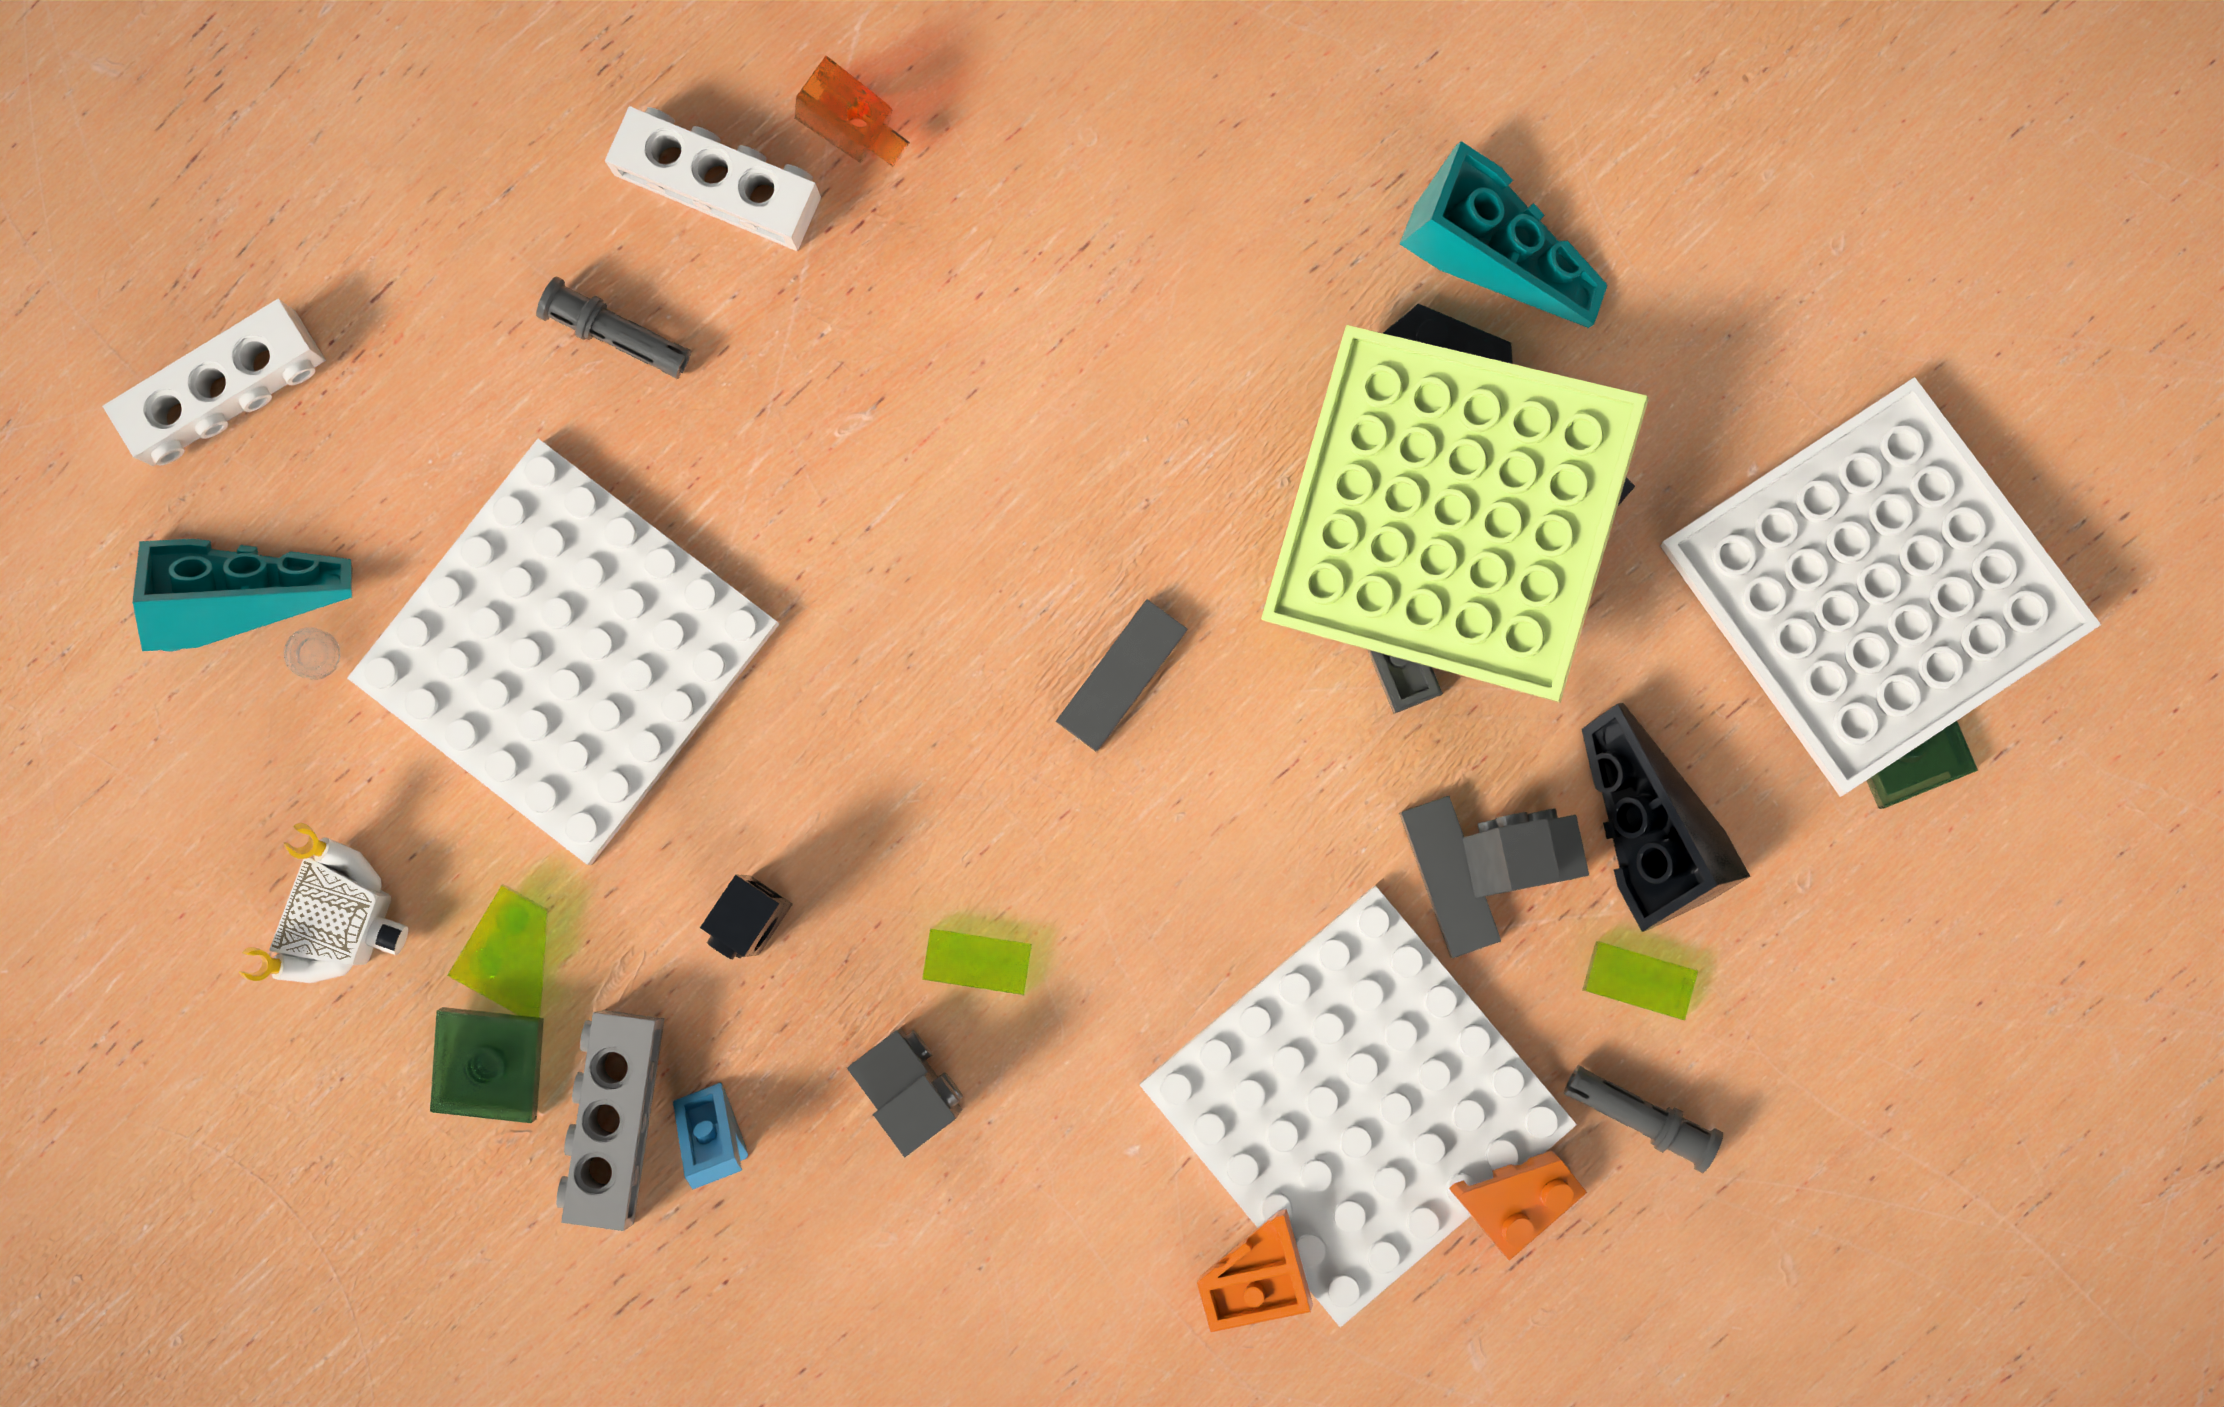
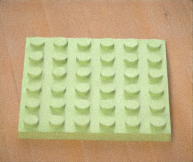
[1261,325,1649,703]

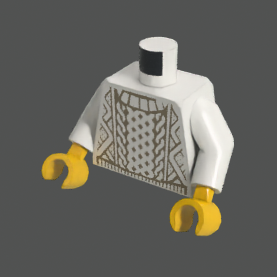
[239,823,409,983]

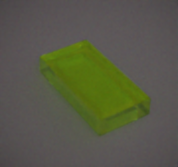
[922,928,1032,995]
[1582,941,1698,1021]

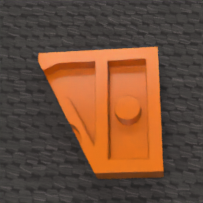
[1449,1151,1587,1261]
[1197,1209,1313,1332]

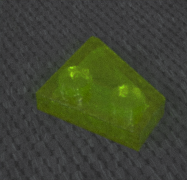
[447,884,548,1024]

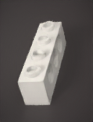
[605,106,821,251]
[102,298,326,466]

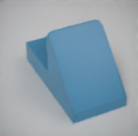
[673,1083,748,1190]

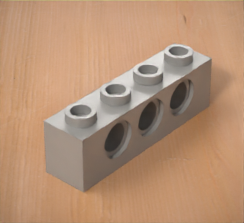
[556,1010,665,1231]

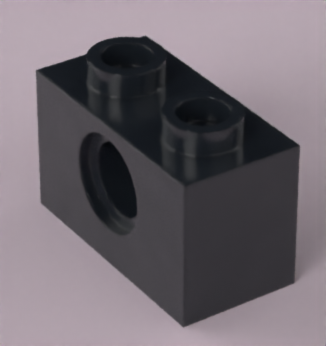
[700,874,793,960]

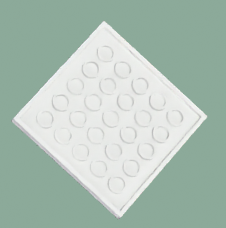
[1660,377,2101,797]
[347,438,780,865]
[1139,886,1577,1328]

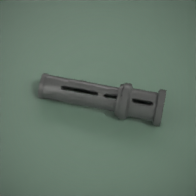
[536,276,691,379]
[1564,1065,1723,1173]

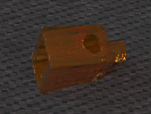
[795,56,910,167]

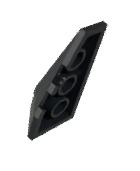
[1582,703,1751,932]

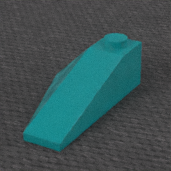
[1400,141,1608,328]
[132,538,352,652]

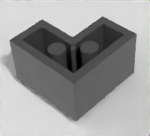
[1462,809,1589,898]
[847,1027,963,1158]

